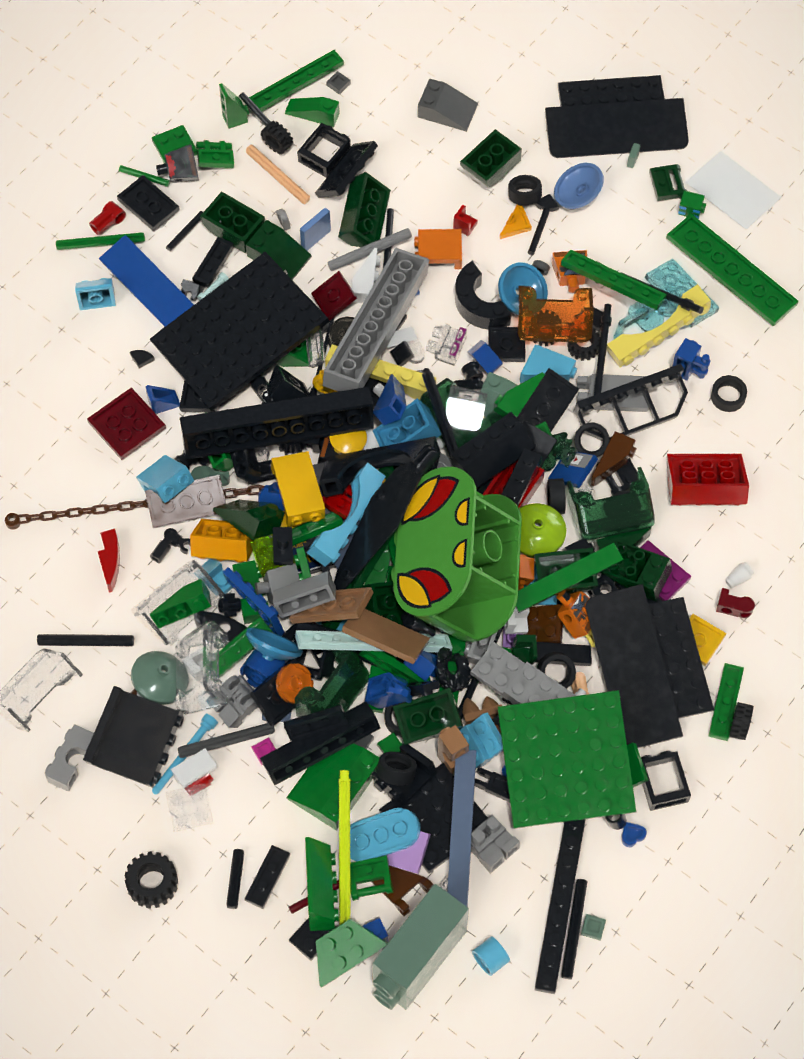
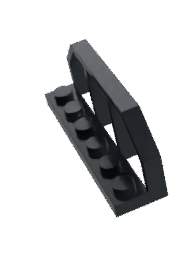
[574,364,688,441]

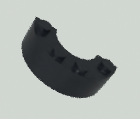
[455,260,511,330]

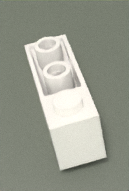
[351,248,381,303]

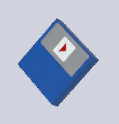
[548,450,598,488]

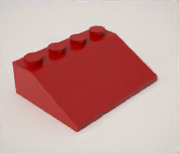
[666,454,749,506]

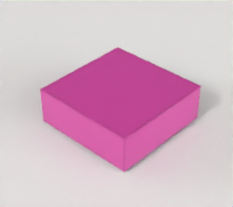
[251,737,276,765]

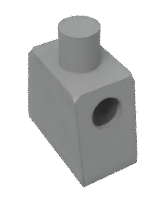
[255,563,300,604]

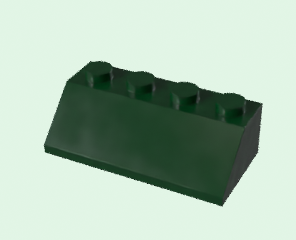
[338,172,391,247]

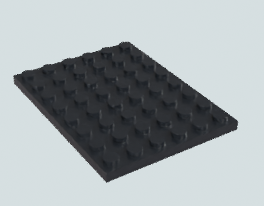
[149,252,330,411]

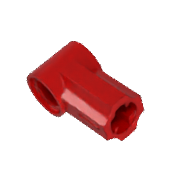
[89,201,126,235]

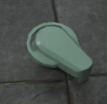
[191,466,230,486]

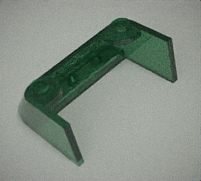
[567,467,655,540]

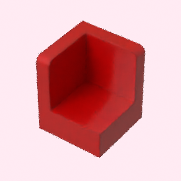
[453,205,478,236]

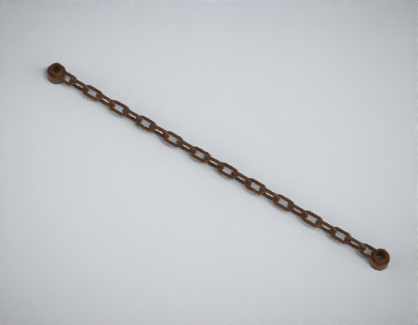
[4,485,264,530]

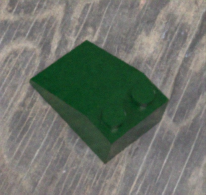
[246,220,312,280]
[213,499,285,541]
[362,581,408,626]
[393,688,464,745]

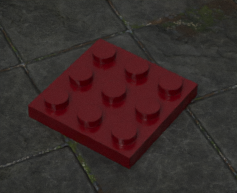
[87,387,166,460]

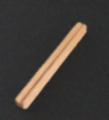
[246,144,310,204]

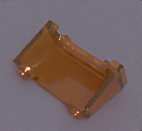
[518,286,594,343]

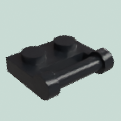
[596,458,643,496]

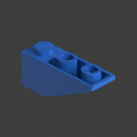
[373,374,406,425]

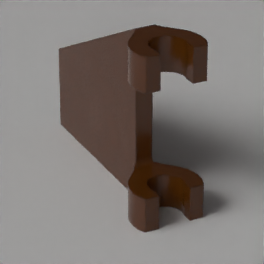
[371,865,434,917]

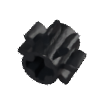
[218,593,241,617]

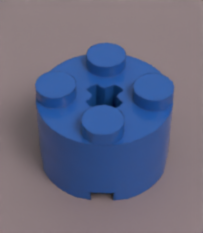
[240,649,285,688]

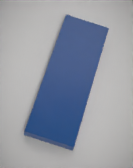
[99,235,194,327]

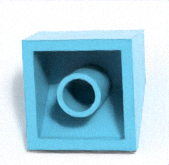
[75,278,116,311]

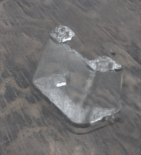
[131,559,224,646]
[174,621,228,715]

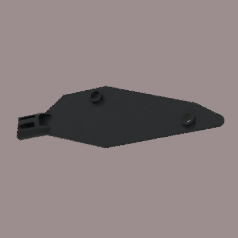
[334,443,441,590]

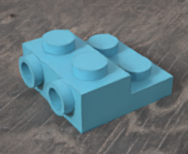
[460,712,503,768]

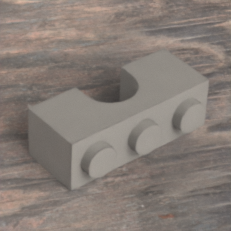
[45,724,94,792]

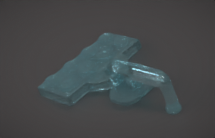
[613,258,720,339]

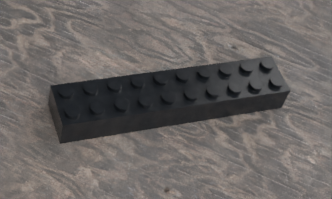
[179,387,374,460]

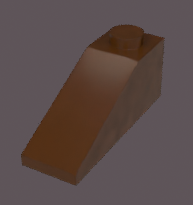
[591,431,637,486]

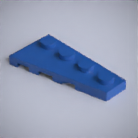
[223,567,285,636]

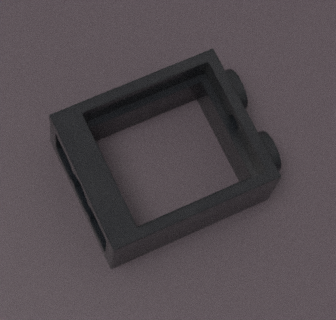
[297,123,351,178]
[294,622,340,680]
[641,751,691,811]

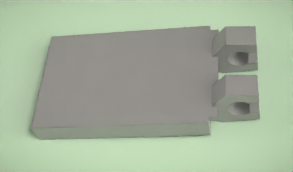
[576,374,648,412]

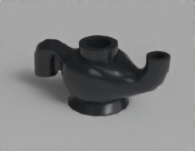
[401,612,436,637]

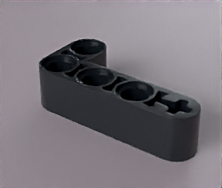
[229,449,261,485]

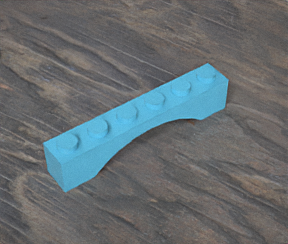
[307,463,386,567]

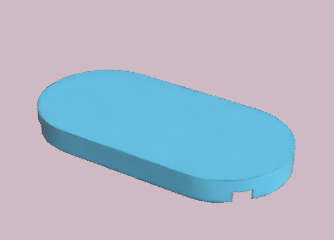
[350,808,420,862]

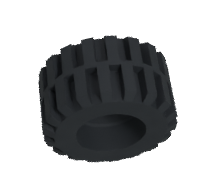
[124,851,178,909]

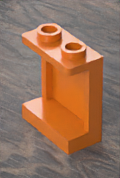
[415,229,462,269]

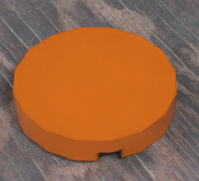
[276,663,314,704]

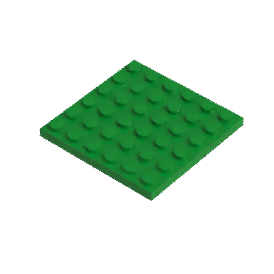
[498,690,637,829]

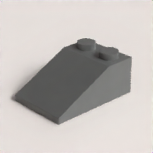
[418,78,478,132]

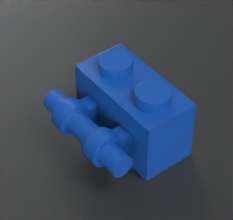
[672,338,711,381]

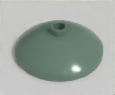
[131,651,189,704]

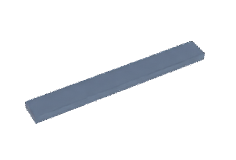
[447,750,477,907]

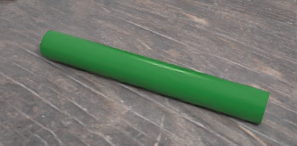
[119,165,170,187]

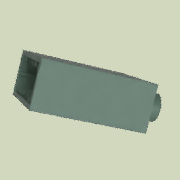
[372,884,469,1010]

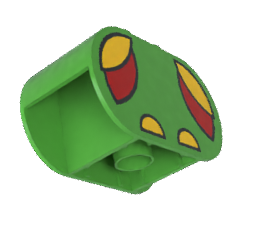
[391,467,522,642]

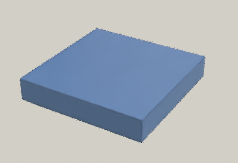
[300,207,331,251]

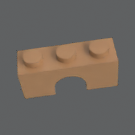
[437,725,469,774]

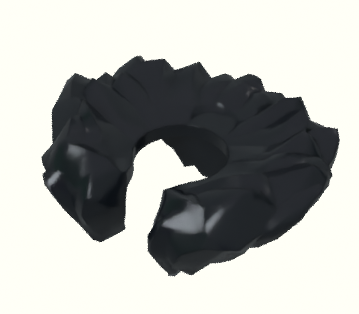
[435,647,473,692]

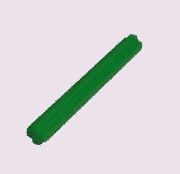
[55,232,145,250]

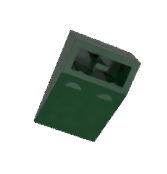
[601,540,672,601]

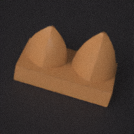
[463,696,502,726]

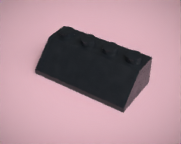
[451,412,535,490]

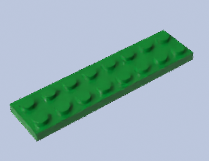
[666,213,799,327]

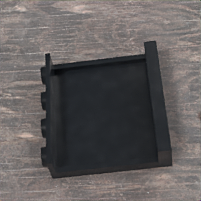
[83,686,184,788]

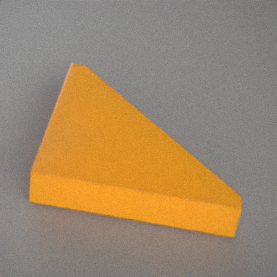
[500,205,532,239]

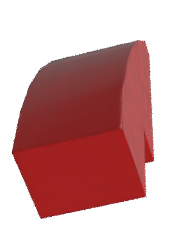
[97,528,120,593]

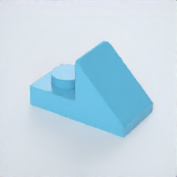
[196,559,233,597]

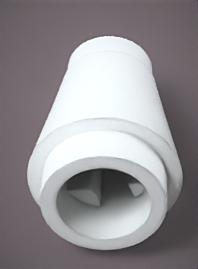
[725,562,754,589]

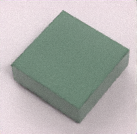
[627,143,640,169]
[581,914,606,941]

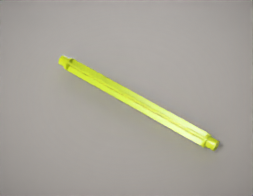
[338,770,351,926]

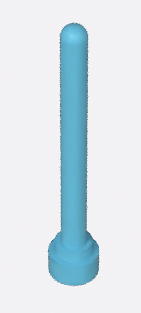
[152,713,218,795]

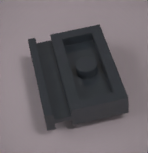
[288,918,337,961]

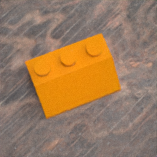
[190,519,254,562]

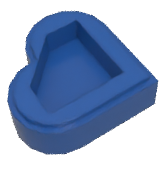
[621,822,647,848]

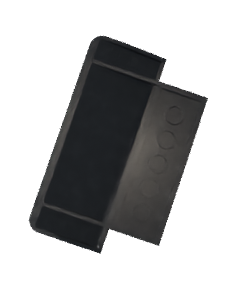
[545,75,689,158]
[585,584,714,748]

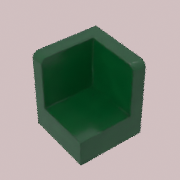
[512,634,537,665]

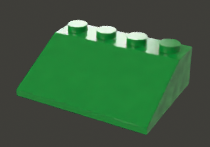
[286,743,380,831]

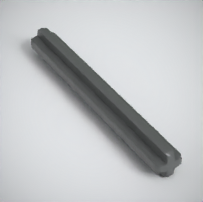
[178,723,275,758]

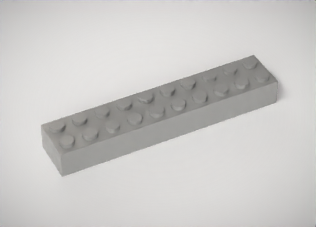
[323,247,429,391]

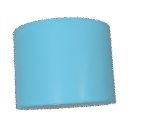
[472,936,510,976]

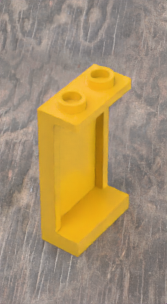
[271,451,325,526]

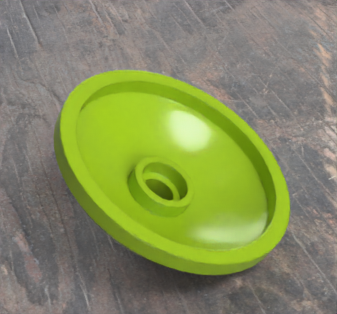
[519,503,566,557]

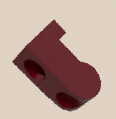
[716,588,755,618]

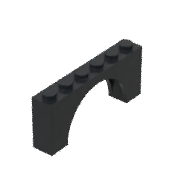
[319,436,441,497]

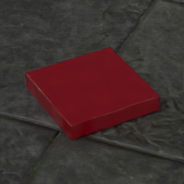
[311,271,357,321]

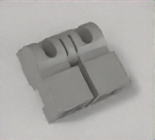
[206,675,258,728]
[471,814,520,874]

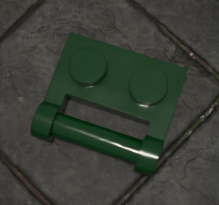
[649,164,687,201]

